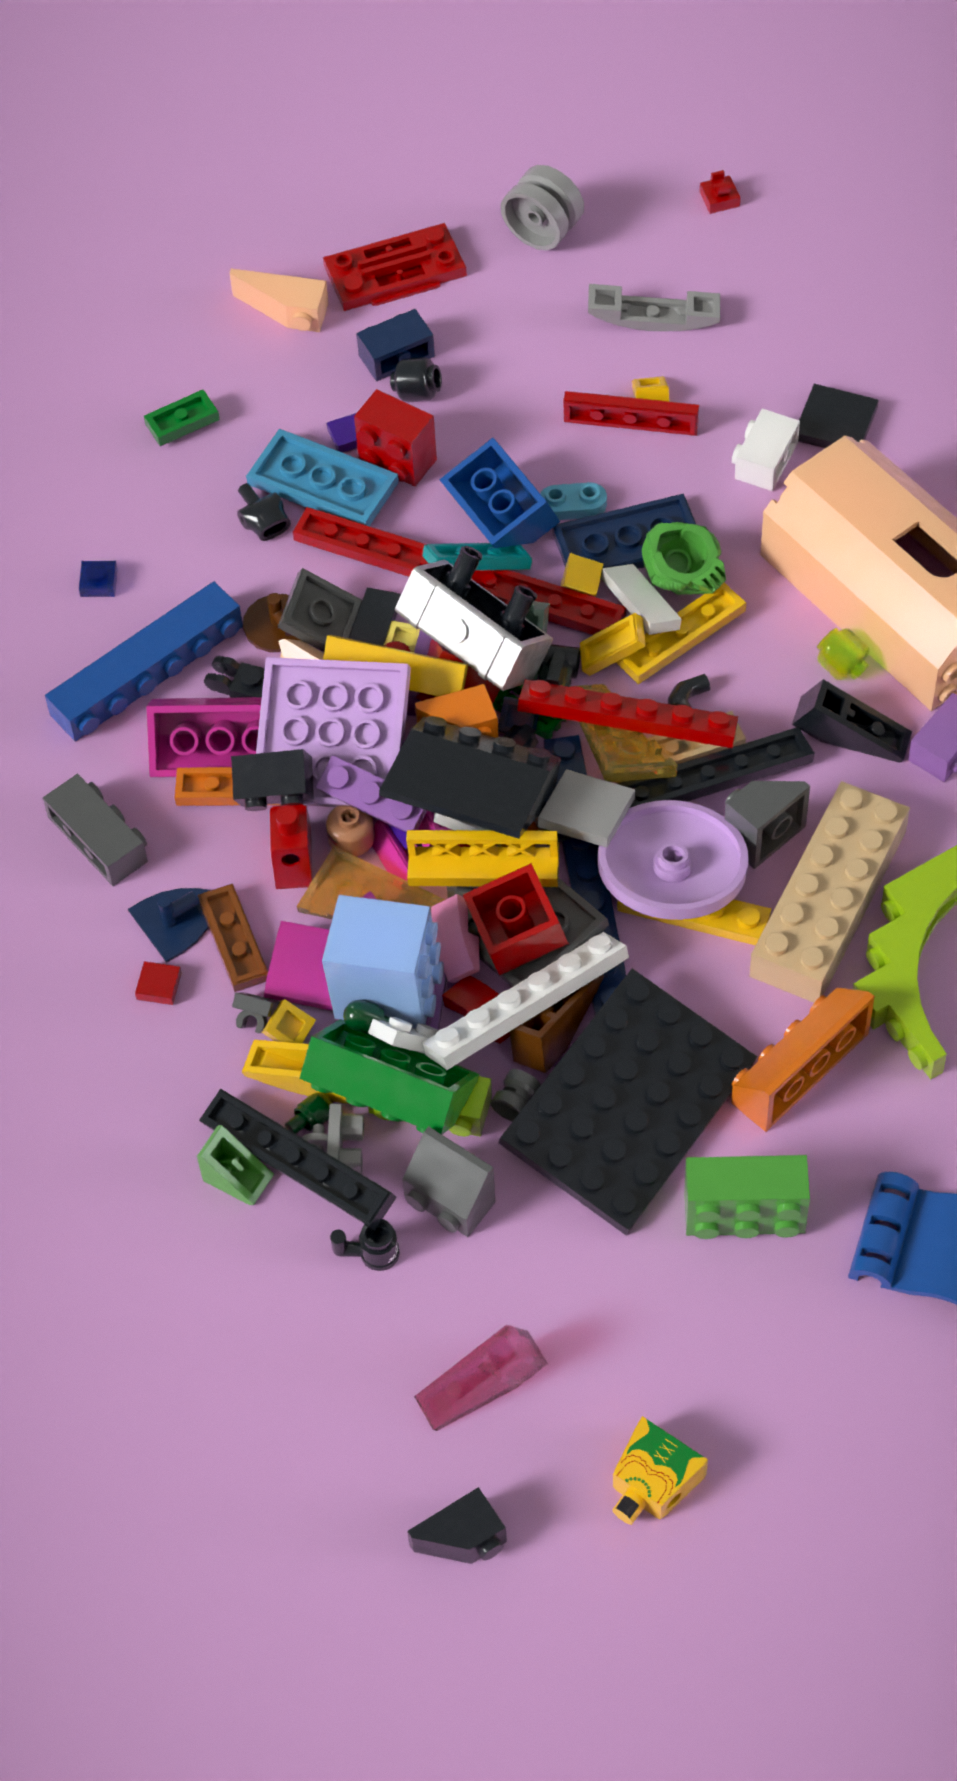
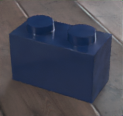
[356,309,435,381]

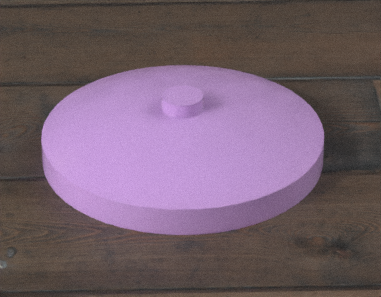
[598,800,749,920]

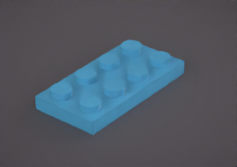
[246,429,399,526]

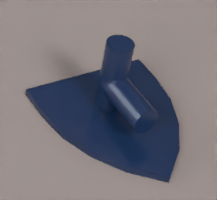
[128,888,210,963]

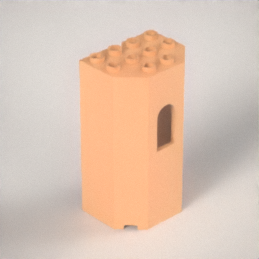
[760,436,957,712]

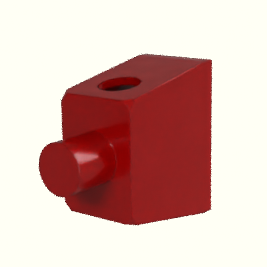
[270,804,313,889]

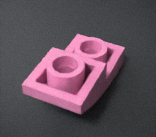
[431,894,480,983]

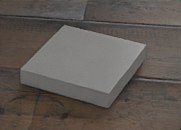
[538,769,635,848]

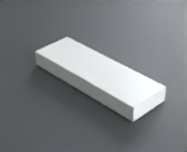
[601,564,682,635]

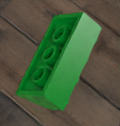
[299,1019,480,1134]

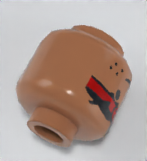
[326,806,375,858]

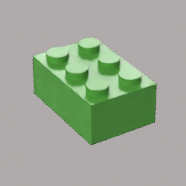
[684,1155,810,1239]

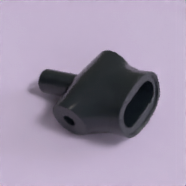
[237,483,291,541]

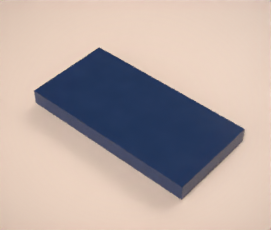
[552,493,696,574]

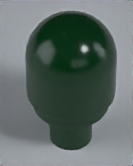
[343,1000,390,1034]
[284,1093,334,1134]

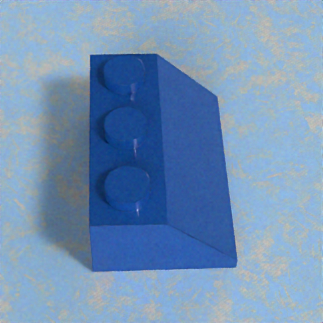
[439,437,560,548]

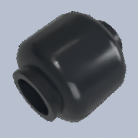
[390,357,442,402]

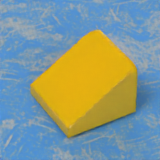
[632,376,669,401]
[560,553,603,597]

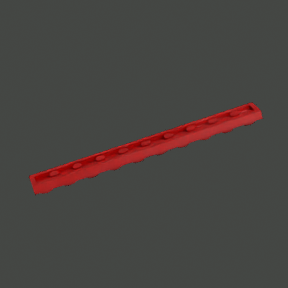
[293,507,626,635]

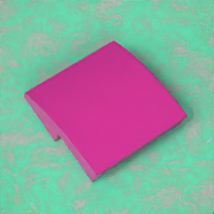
[264,921,333,1011]

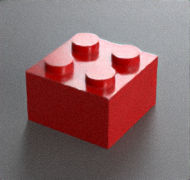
[354,389,437,487]
[463,863,569,975]

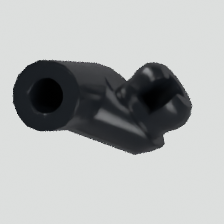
[667,674,710,707]

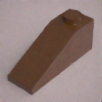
[510,974,604,1073]

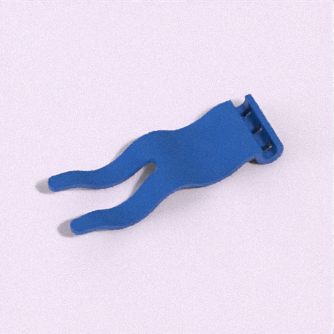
[848,1172,957,1305]

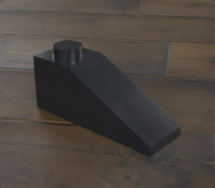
[792,679,912,763]

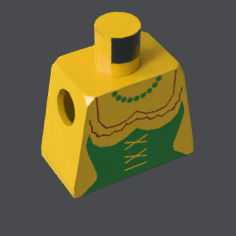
[612,1416,708,1525]

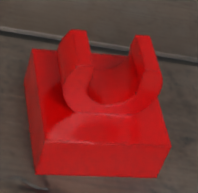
[699,170,741,214]

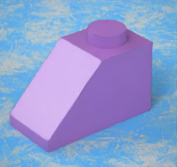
[908,693,957,782]

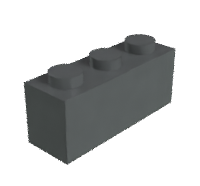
[42,773,148,886]

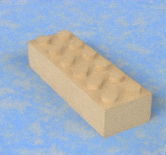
[749,781,910,1003]

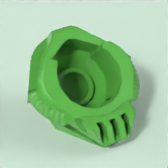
[642,522,726,595]

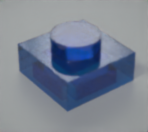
[79,561,118,597]

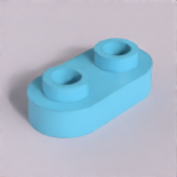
[540,482,607,520]

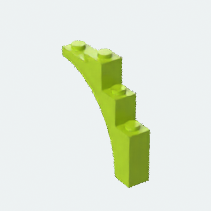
[853,845,957,1080]

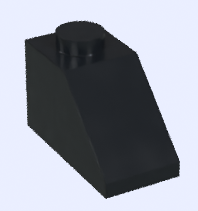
[407,1487,507,1564]

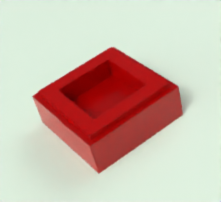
[135,961,182,1005]

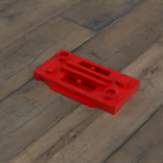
[323,223,467,311]

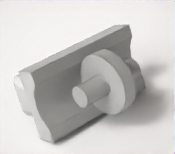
[302,1104,364,1174]

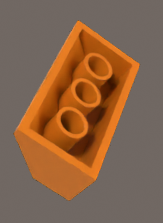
[731,987,875,1132]

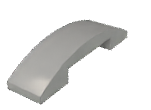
[588,284,720,331]

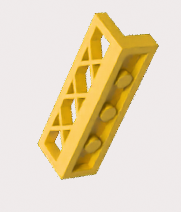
[406,830,559,887]

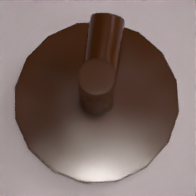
[243,593,302,653]

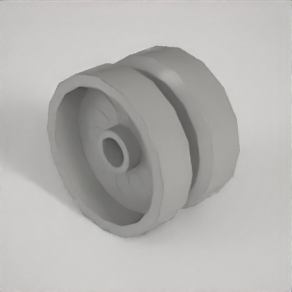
[501,165,584,250]

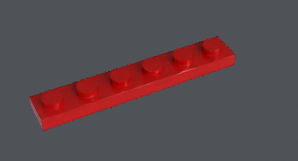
[518,679,739,748]

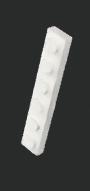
[422,932,629,1070]

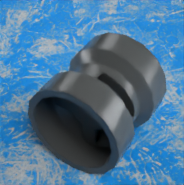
[490,1069,541,1122]

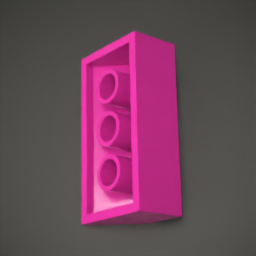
[146,697,262,777]

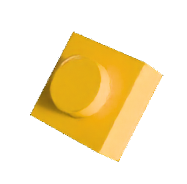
[262,999,316,1043]

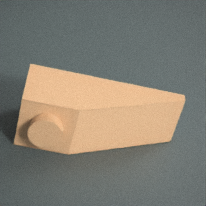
[229,268,329,332]

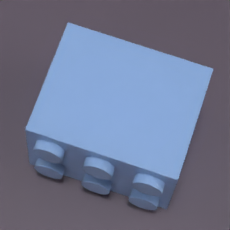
[322,895,444,1029]

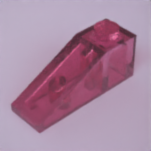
[414,1324,548,1431]

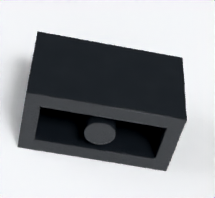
[231,749,314,811]

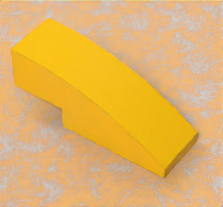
[242,1039,349,1104]

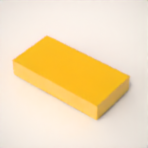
[579,613,646,676]

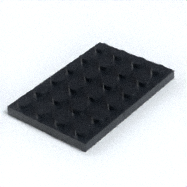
[498,968,757,1235]

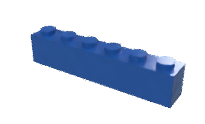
[45,581,243,742]

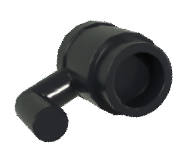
[330,1219,400,1271]

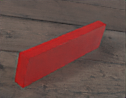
[563,391,699,436]

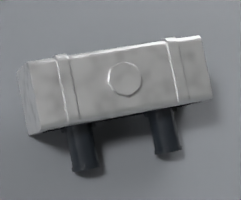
[395,546,553,691]

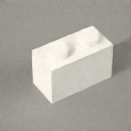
[732,408,800,491]

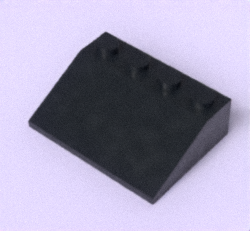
[379,716,561,839]

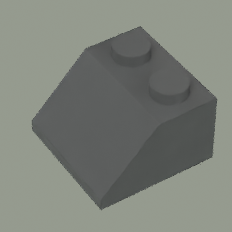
[725,781,810,869]
[402,1126,496,1237]

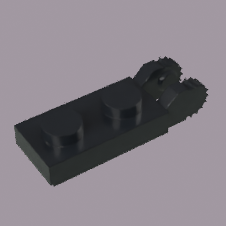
[204,655,265,698]

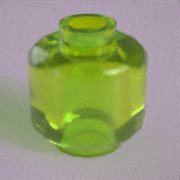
[816,628,870,681]

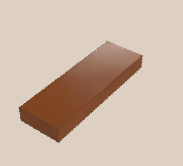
[198,883,268,992]

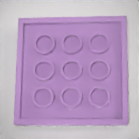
[256,657,411,807]

